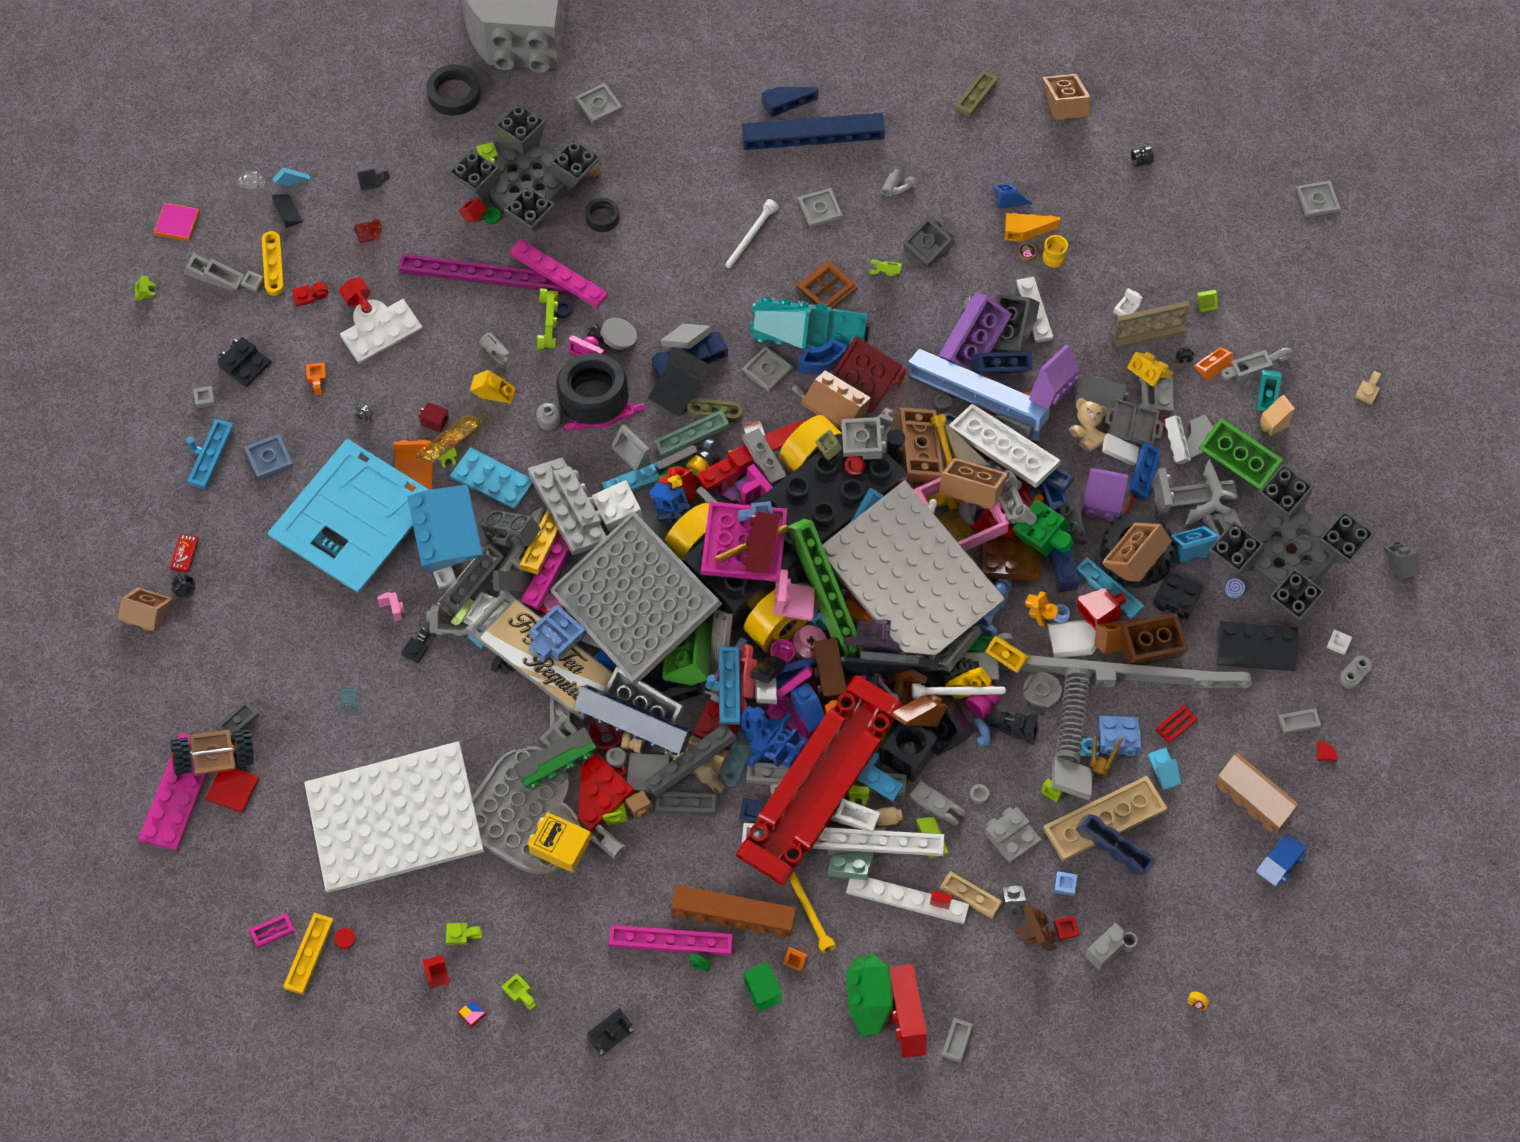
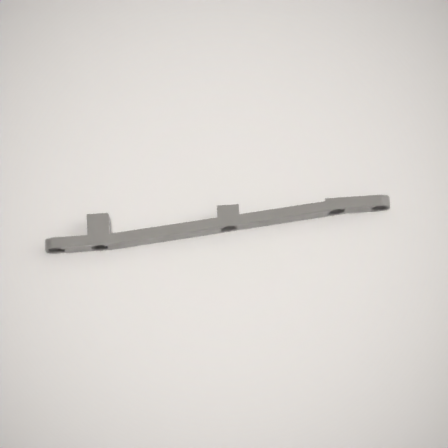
[960,653,1252,688]

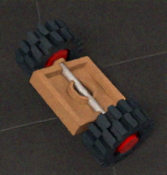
[170,729,254,775]

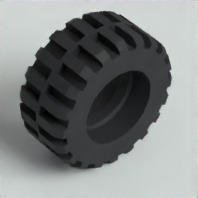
[1100,512,1175,588]

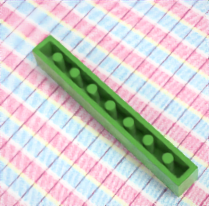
[788,519,863,659]

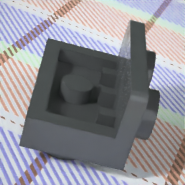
[1060,499,1088,544]

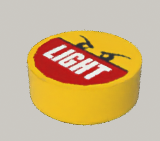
[1187,992,1209,1010]

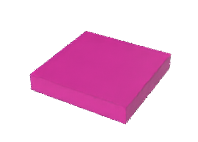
[777,664,813,697]

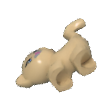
[1069,398,1108,452]

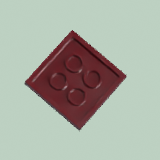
[832,336,902,413]

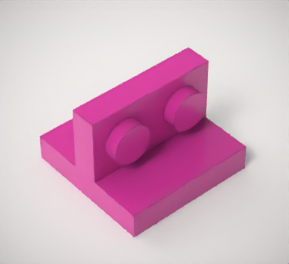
[741,464,773,505]

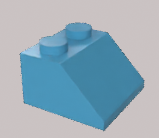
[1171,526,1219,563]

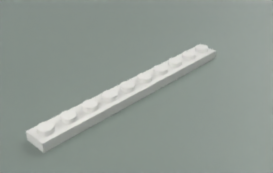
[742,823,944,856]

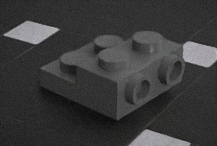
[903,217,956,267]

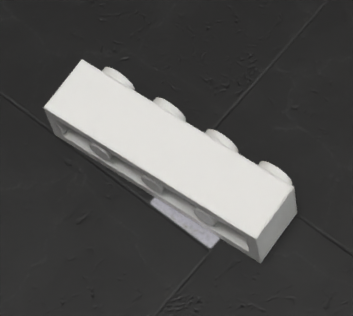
[1165,415,1191,464]

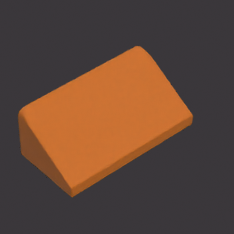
[1193,347,1235,381]

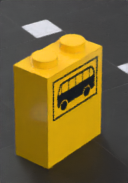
[527,812,591,873]

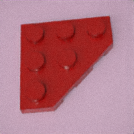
[578,752,636,833]

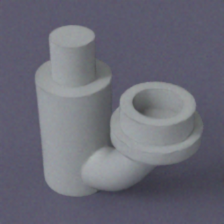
[881,169,918,197]

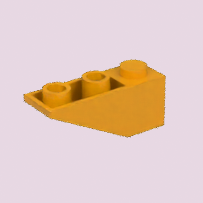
[1004,213,1060,241]

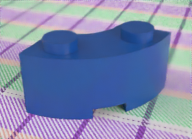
[798,339,848,374]
[1256,833,1308,886]

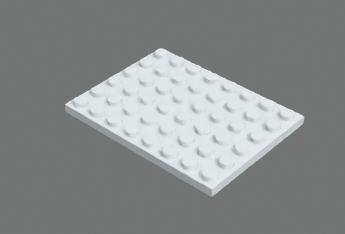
[304,741,484,893]

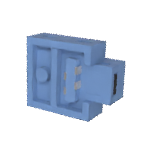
[529,605,585,663]

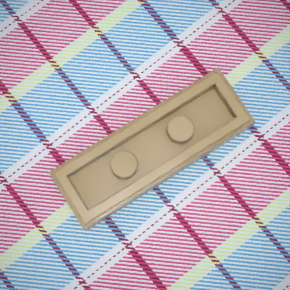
[940,871,1003,919]

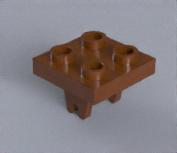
[1015,905,1057,952]

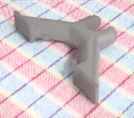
[1185,459,1236,528]

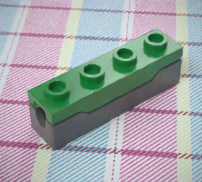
[514,727,596,789]

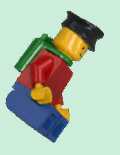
[650,447,721,526]

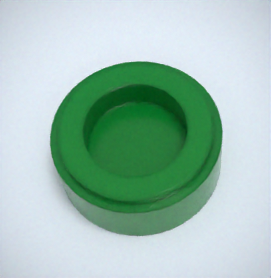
[483,207,501,224]

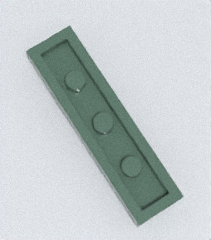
[654,410,730,459]

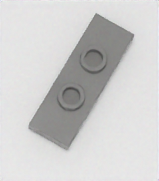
[742,428,786,485]

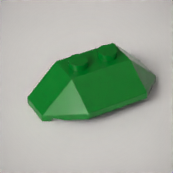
[846,953,893,1037]

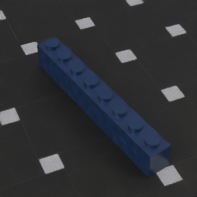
[742,112,885,150]

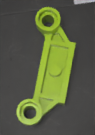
[537,288,558,350]

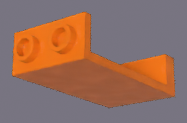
[393,440,433,492]

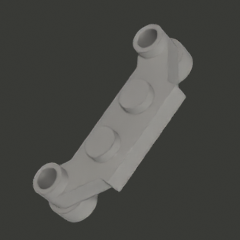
[999,470,1037,525]

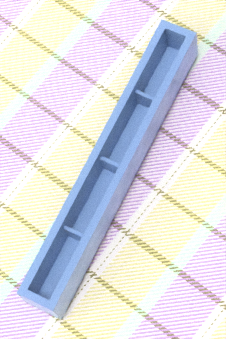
[907,349,1050,432]

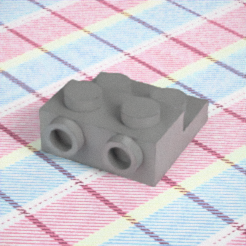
[841,417,886,460]
[985,807,1041,864]

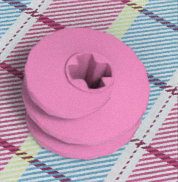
[791,625,827,660]

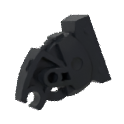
[984,712,1039,745]

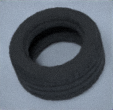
[556,353,629,425]

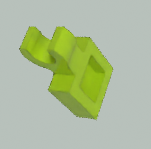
[476,142,498,163]
[869,260,902,276]
[446,923,482,945]
[501,974,536,1010]

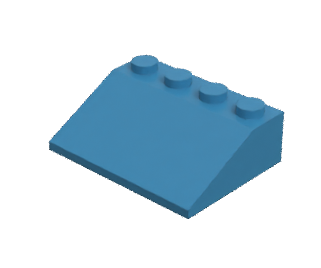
[407,485,483,573]

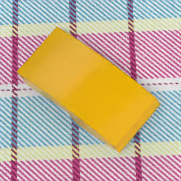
[945,667,991,699]

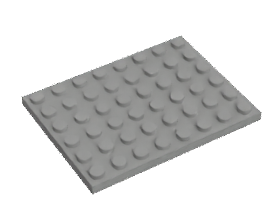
[822,480,1005,655]
[549,511,722,685]

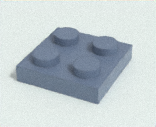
[244,434,293,480]

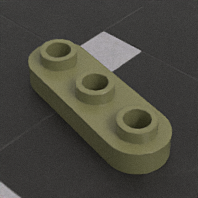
[687,398,743,422]

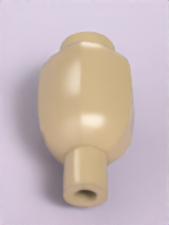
[876,806,903,826]

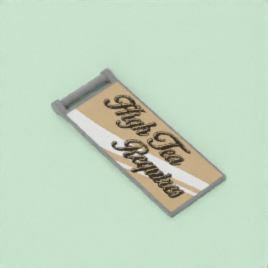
[465,591,613,720]

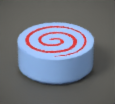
[1225,579,1245,598]

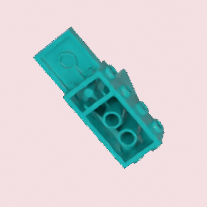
[750,297,867,349]

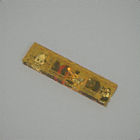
[417,415,482,463]

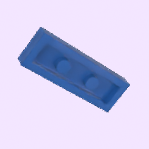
[1128,442,1161,500]

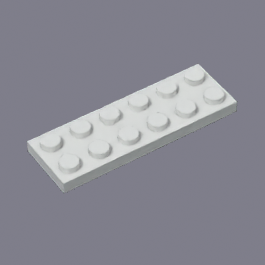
[948,404,1060,487]

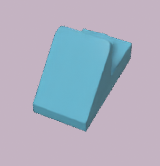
[1147,748,1181,790]

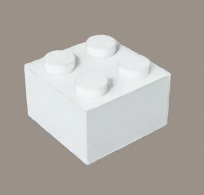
[592,480,644,532]

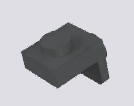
[1002,885,1026,918]

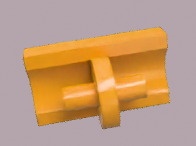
[1025,591,1058,627]

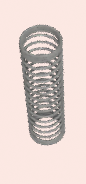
[1055,667,1091,764]

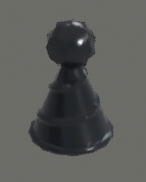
[587,323,609,347]

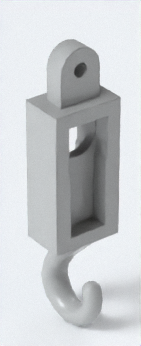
[1221,348,1293,381]

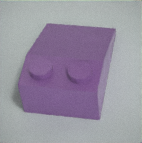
[1081,468,1128,522]

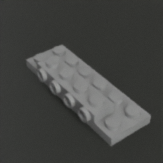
[528,457,606,555]

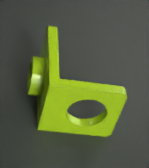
[603,803,628,826]

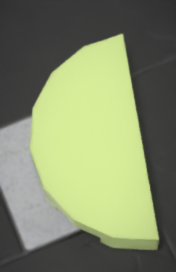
[450,598,474,626]

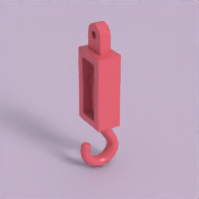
[739,644,757,725]

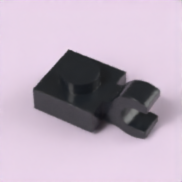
[357,169,390,190]
[401,627,430,663]

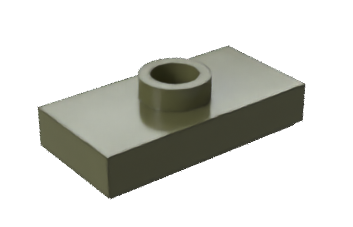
[815,430,843,460]

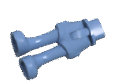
[974,579,1012,637]

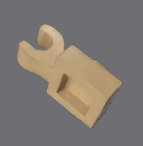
[1355,371,1381,405]

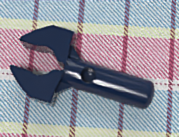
[657,503,693,522]

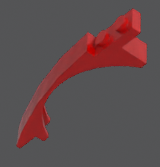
[696,418,810,495]

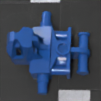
[740,706,808,768]

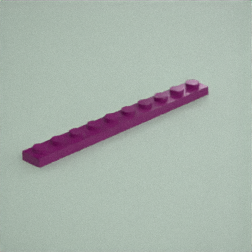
[398,254,574,295]

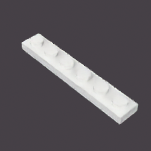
[846,877,969,924]

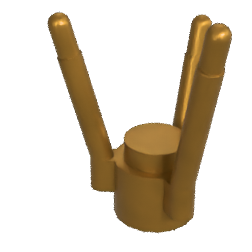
[1089,737,1123,778]

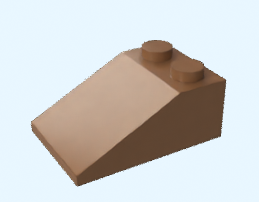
[1042,74,1090,120]

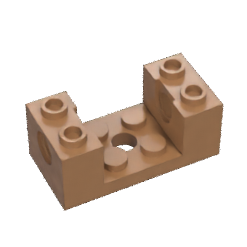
[891,407,943,489]

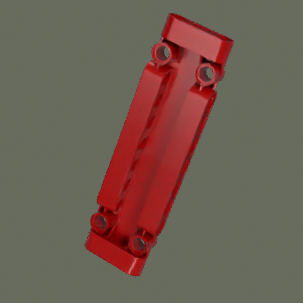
[735,675,904,886]

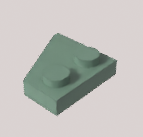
[828,851,876,881]

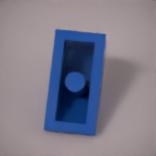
[791,683,825,733]

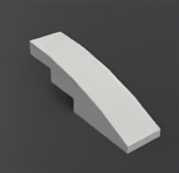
[831,799,880,832]

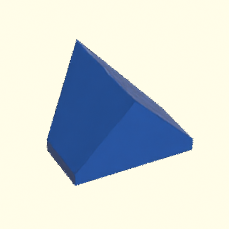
[993,183,1032,209]

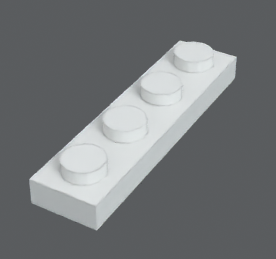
[1016,277,1053,343]

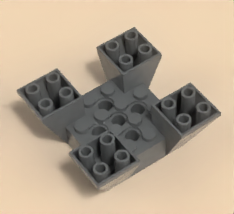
[448,103,601,231]
[1209,463,1375,621]

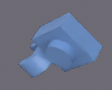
[738,501,773,522]

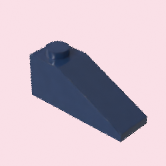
[762,87,818,118]

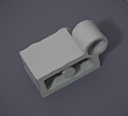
[1085,923,1138,971]

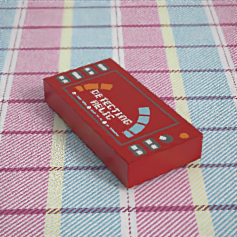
[170,534,199,573]

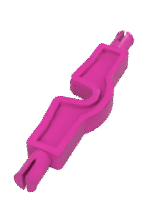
[562,403,645,431]

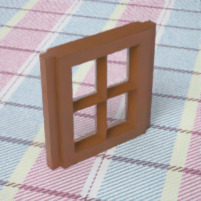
[796,260,858,309]

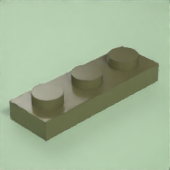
[955,70,998,117]

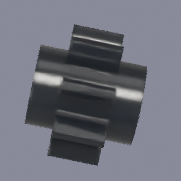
[171,574,196,598]

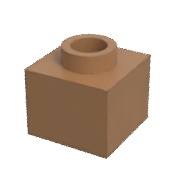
[625,790,651,819]

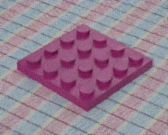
[701,502,787,582]

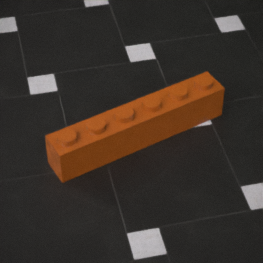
[671,885,796,938]

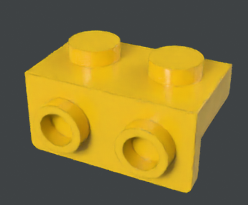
[1127,352,1173,386]

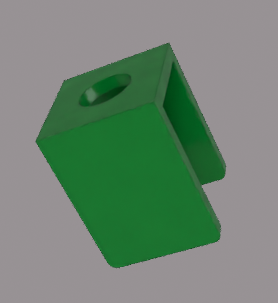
[744,962,782,1011]

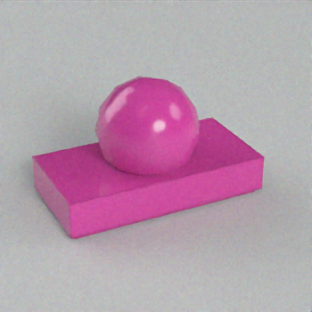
[568,335,604,356]

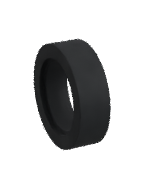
[427,64,481,116]

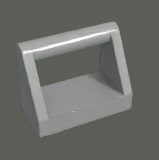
[612,425,651,470]

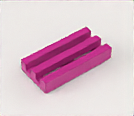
[249,913,295,948]

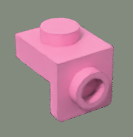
[377,592,405,622]

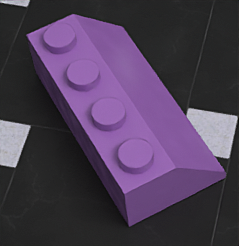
[938,293,1012,371]
[1028,345,1079,409]

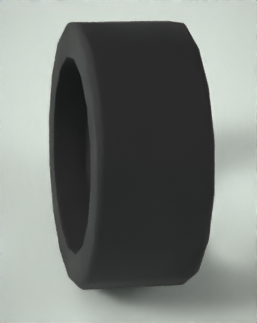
[585,197,620,232]

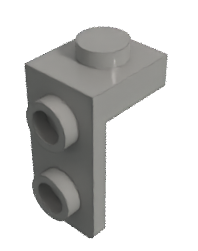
[426,604,468,636]

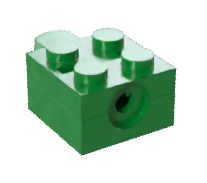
[1013,499,1074,557]

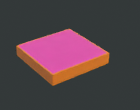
[154,203,200,241]

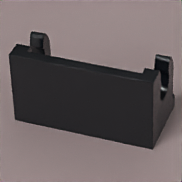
[587,1008,634,1056]

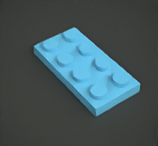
[450,447,533,511]

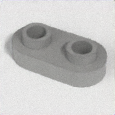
[1340,656,1372,689]

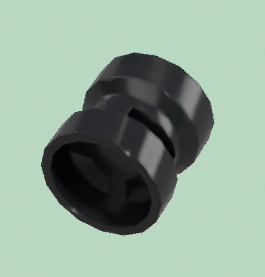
[1131,146,1154,167]

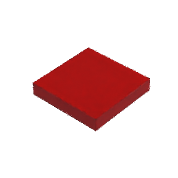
[206,768,259,813]

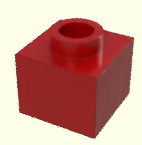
[458,198,487,222]

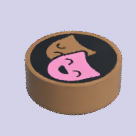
[1018,243,1037,261]

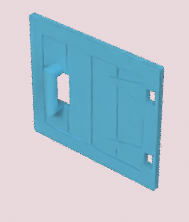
[268,439,429,593]

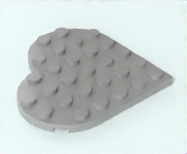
[472,746,580,874]

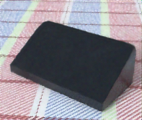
[271,194,303,228]

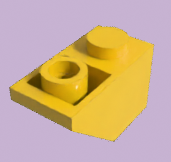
[470,370,516,403]

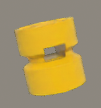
[1042,235,1068,268]

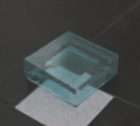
[338,687,360,709]

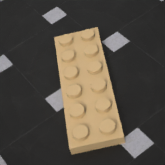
[1043,776,1167,862]

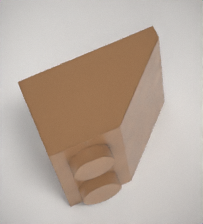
[118,587,173,631]

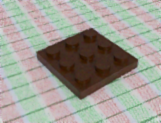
[981,535,1040,581]

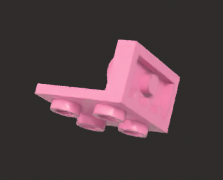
[773,569,815,621]

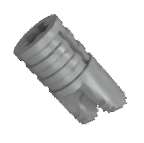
[479,332,509,365]
[591,825,626,860]

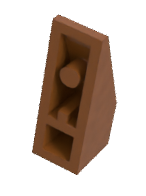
[1094,618,1145,654]
[891,694,947,727]

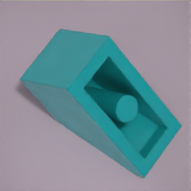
[1257,369,1282,411]

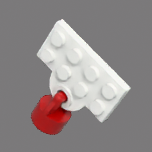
[339,277,423,364]

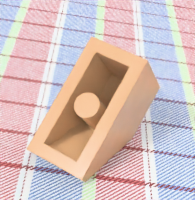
[1260,395,1295,436]

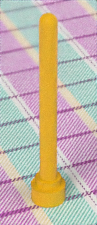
[930,414,962,503]
[789,872,836,954]

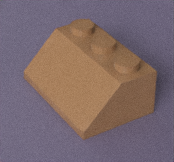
[801,370,871,429]
[939,458,1008,509]
[1102,523,1172,582]

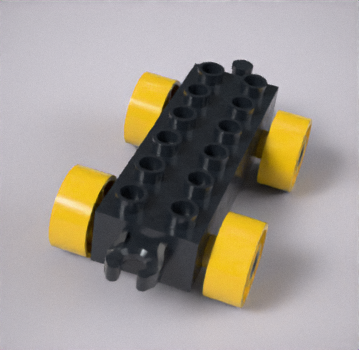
[664,415,908,653]

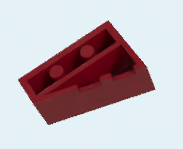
[742,511,780,574]

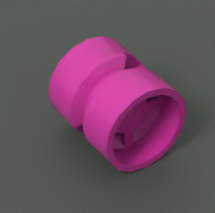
[770,639,795,665]
[965,683,1002,718]

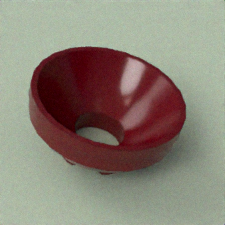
[588,719,624,751]

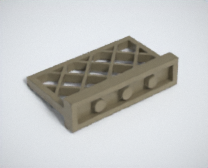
[1111,301,1190,349]

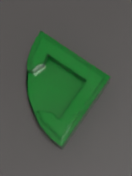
[689,953,711,972]

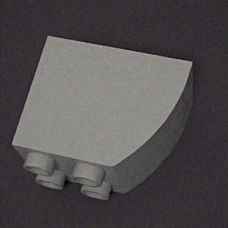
[462,0,567,73]

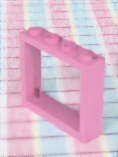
[913,463,1010,551]

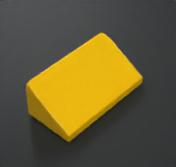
[985,636,1030,673]

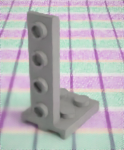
[1151,468,1238,519]

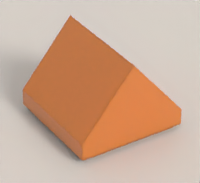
[782,947,808,972]

